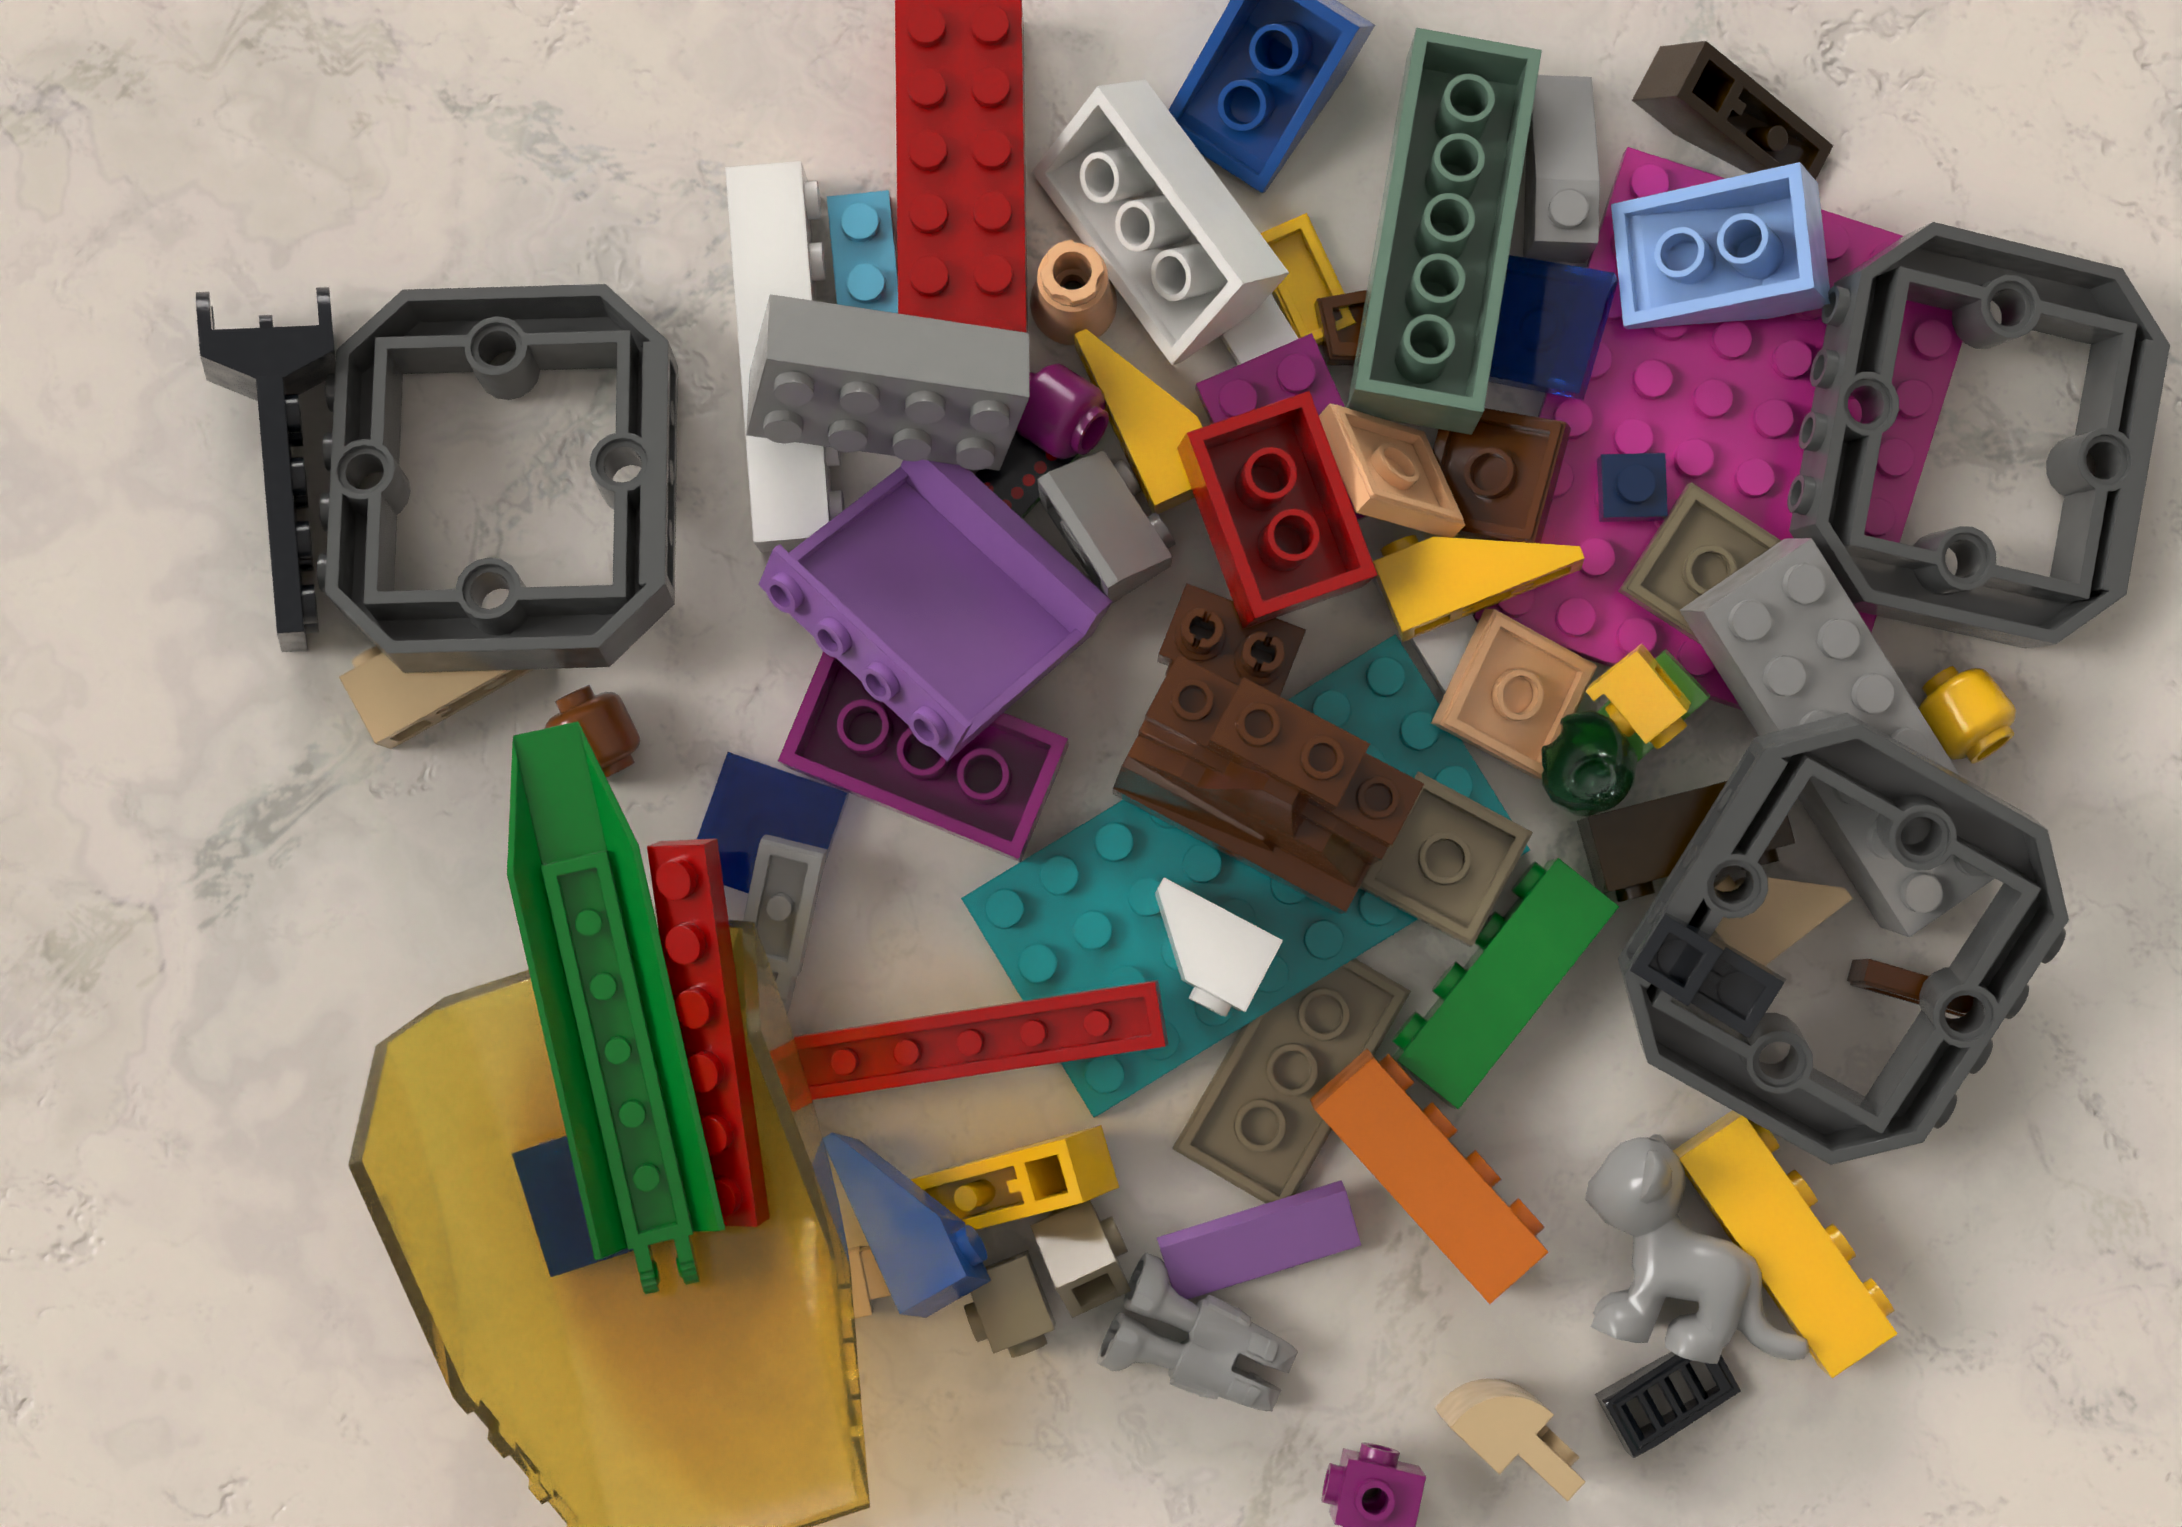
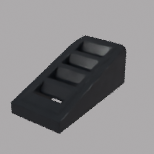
[1595,1352,1741,1458]

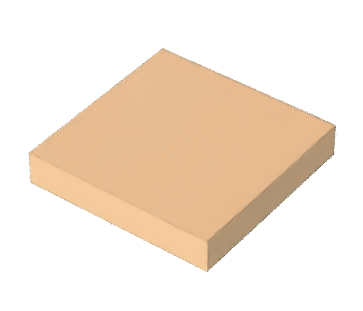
[1319,403,1465,538]
[1431,609,1597,780]

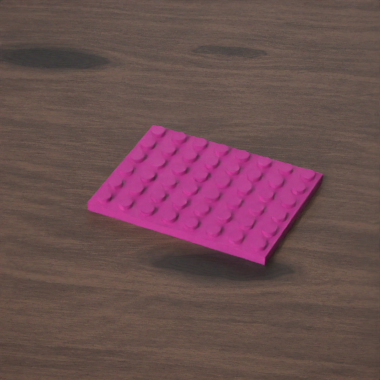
[1473,147,1963,711]

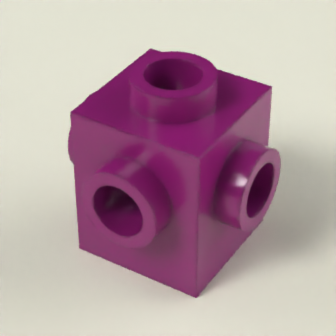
[1321,1442,1426,1527]

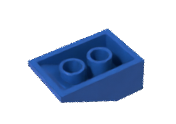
[1169,0,1375,193]

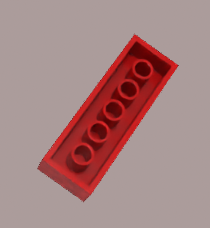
[895,0,1028,333]

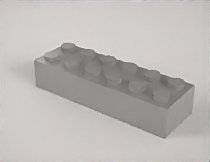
[1679,538,1995,937]

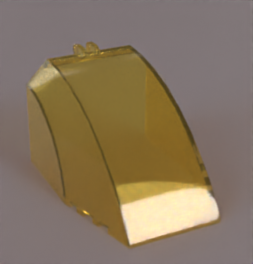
[348,920,870,1527]

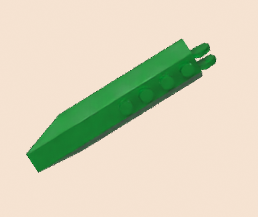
[507,721,725,1295]

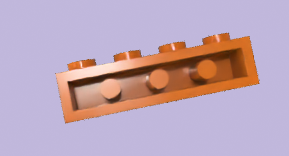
[1309,1048,1548,1304]

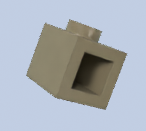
[1030,1200,1131,1318]
[964,1250,1056,1358]

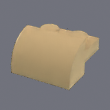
[1434,1378,1586,1502]

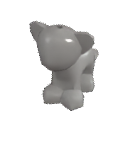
[1585,1134,1810,1364]

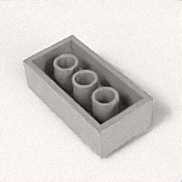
[746,294,1029,471]

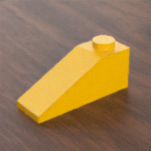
[1074,329,1202,514]
[1373,535,1585,642]
[910,1125,1119,1230]

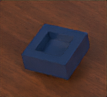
[1597,453,1668,522]

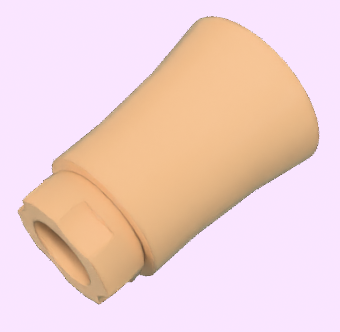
[1030,240,1117,345]

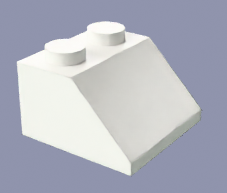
[1155,878,1283,1017]

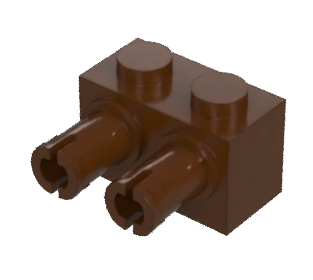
[1157,583,1306,696]

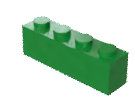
[1392,858,1619,1110]

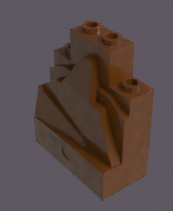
[1113,654,1424,914]

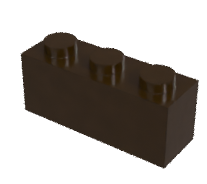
[1577,781,1795,902]

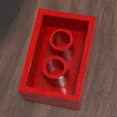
[1177,391,1377,629]

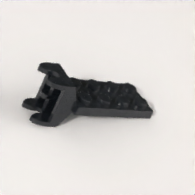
[196,287,336,652]

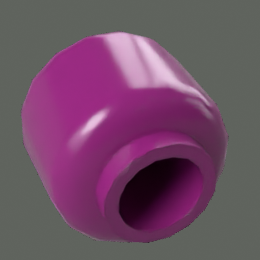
[1016,363,1109,459]

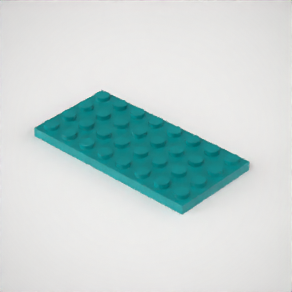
[961,634,1531,1118]

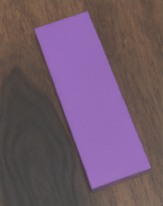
[1157,1180,1361,1300]

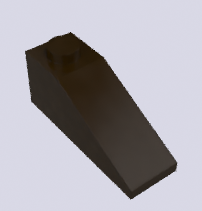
[1632,41,1834,180]

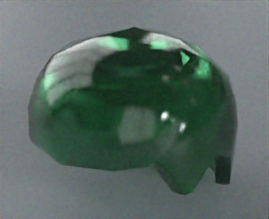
[1541,710,1638,817]

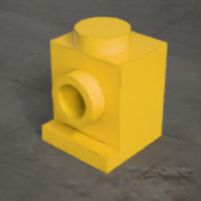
[1585,643,1691,750]

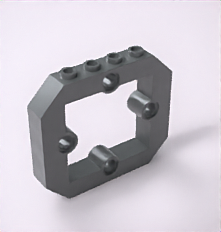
[1787,222,2170,649]
[317,284,678,673]
[1618,713,2069,1165]

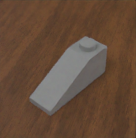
[1523,75,1600,263]

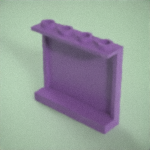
[758,460,1113,762]

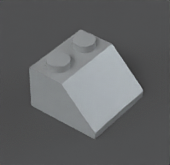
[1037,450,1176,604]

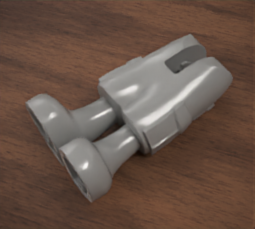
[1097,1253,1298,1411]

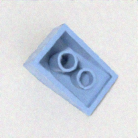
[1611,162,1830,329]

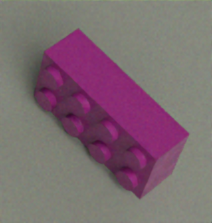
[778,651,1069,862]

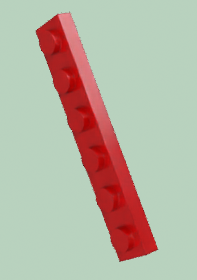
[647,839,770,1227]
[776,980,1168,1104]

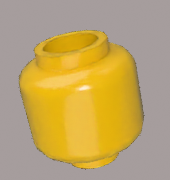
[1918,666,2016,764]

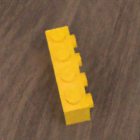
[1673,1110,1898,1378]

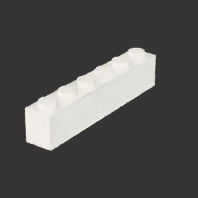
[725,161,845,553]

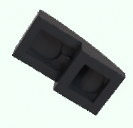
[1630,913,1786,1038]

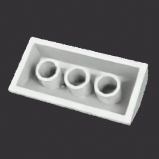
[1032,79,1289,365]

